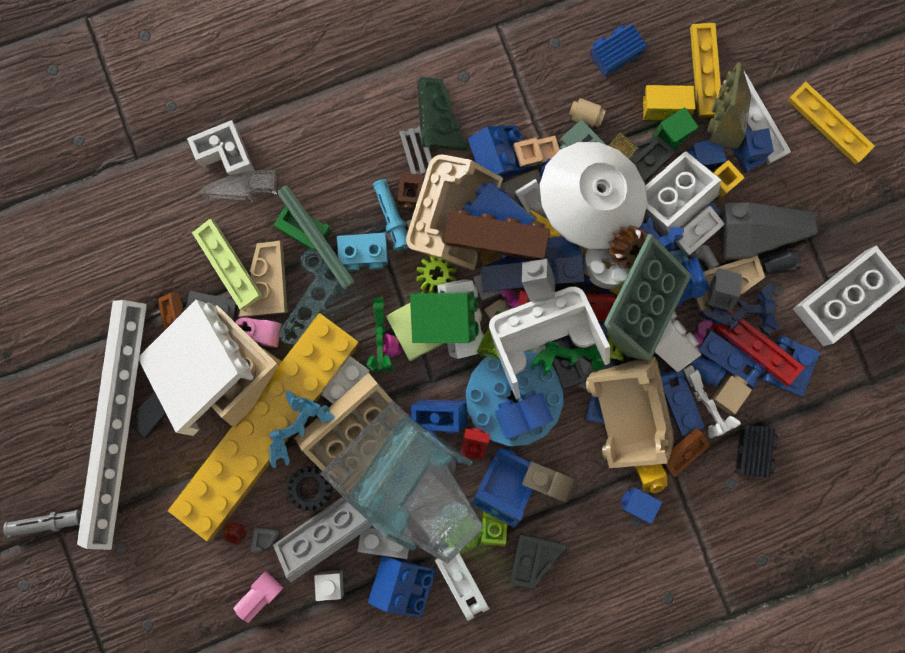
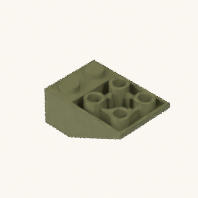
[708,63,751,149]

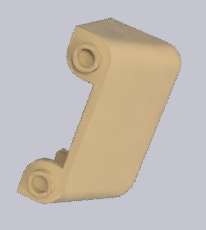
[406,155,503,270]
[586,356,674,468]

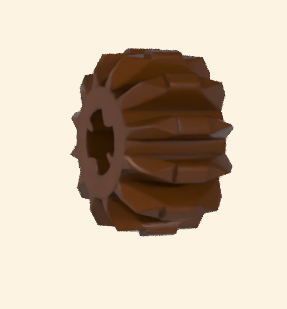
[608,225,648,269]

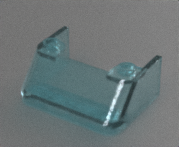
[350,417,473,551]

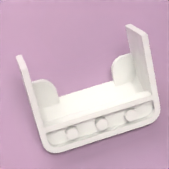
[489,287,610,399]

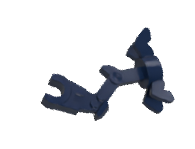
[700,283,779,335]

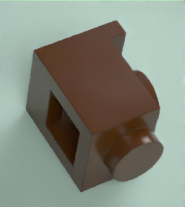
[398,172,425,211]

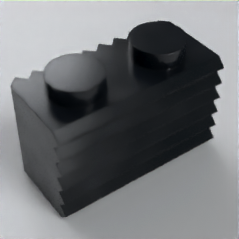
[735,425,778,478]

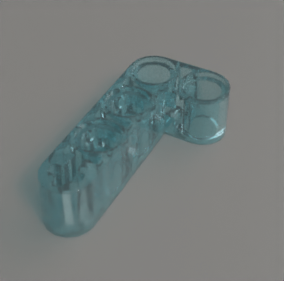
[280,249,341,346]

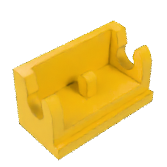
[643,85,695,120]

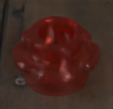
[222,522,246,544]

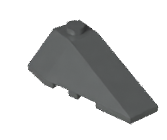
[719,202,818,260]

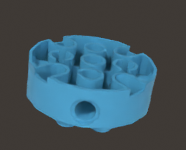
[465,351,564,446]

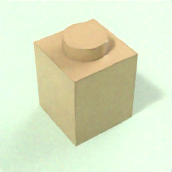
[710,375,752,414]

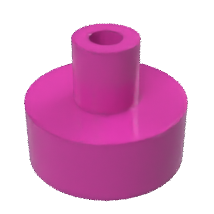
[377,334,402,359]

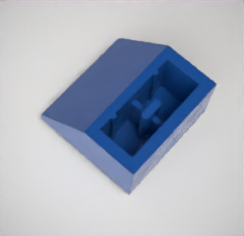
[468,125,533,180]
[368,555,436,617]

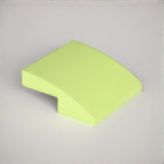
[386,303,444,361]

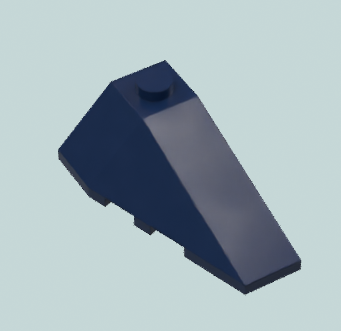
[481,236,584,292]

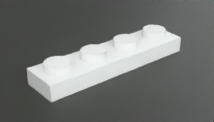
[721,71,791,165]

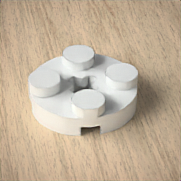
[582,249,632,289]

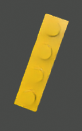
[690,23,721,118]
[787,82,875,165]

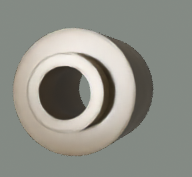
[569,98,606,128]

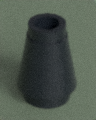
[763,249,801,275]

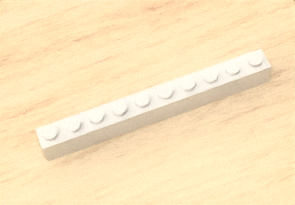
[77,300,147,550]

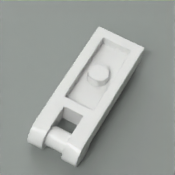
[435,548,490,621]

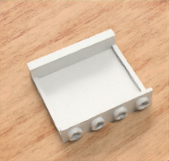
[139,300,254,436]

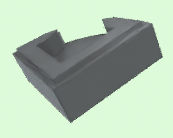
[251,527,280,552]

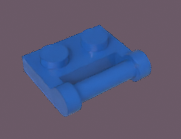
[762,336,820,397]

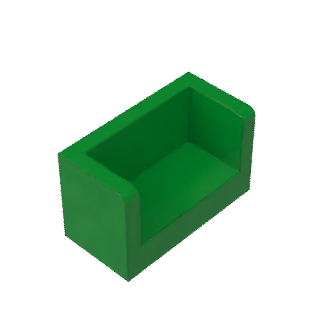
[652,107,698,150]
[274,206,332,254]

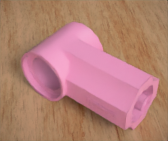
[233,571,284,623]

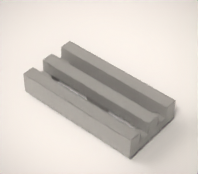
[399,125,432,175]

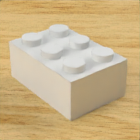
[643,151,721,236]

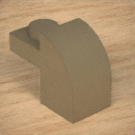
[522,462,575,502]

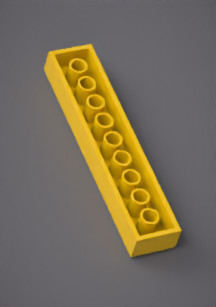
[168,313,361,541]

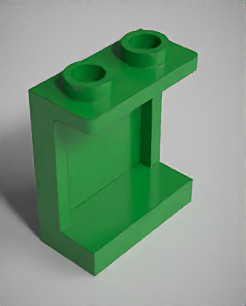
[410,291,479,343]

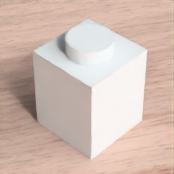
[314,570,344,601]

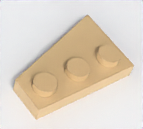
[239,241,288,318]

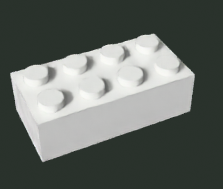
[793,246,905,346]

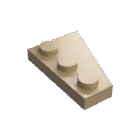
[694,255,765,322]

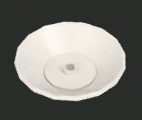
[540,142,647,249]

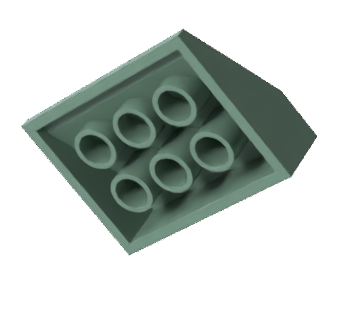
[604,234,691,361]

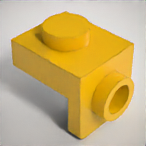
[634,464,667,494]

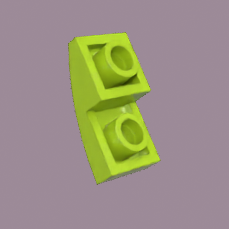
[481,511,507,546]

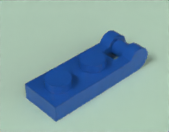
[698,331,766,389]
[660,368,705,436]

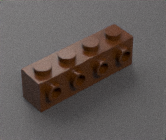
[444,209,550,260]

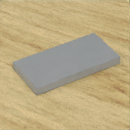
[273,489,374,582]

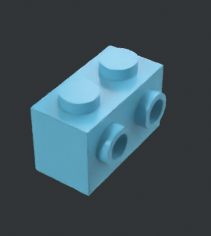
[337,233,388,272]

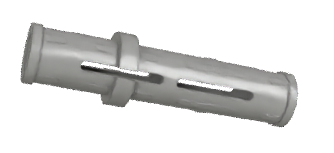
[3,510,81,538]

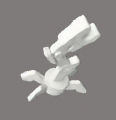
[683,365,741,438]

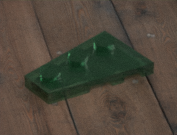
[417,77,469,151]

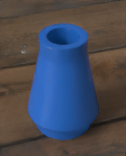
[689,357,726,387]

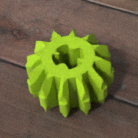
[416,256,457,293]

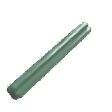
[278,186,354,289]

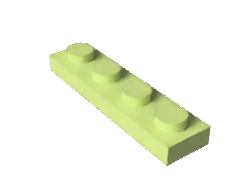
[192,219,263,310]

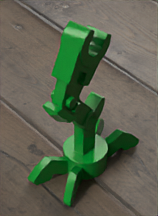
[367,298,394,373]
[531,341,611,376]

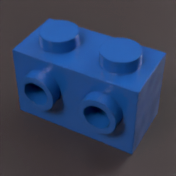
[411,399,468,434]

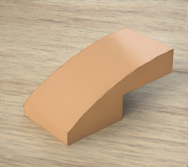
[513,136,560,167]

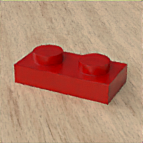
[460,428,490,461]

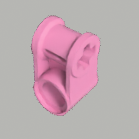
[235,317,283,348]

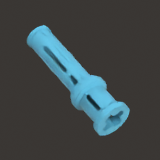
[373,179,409,252]

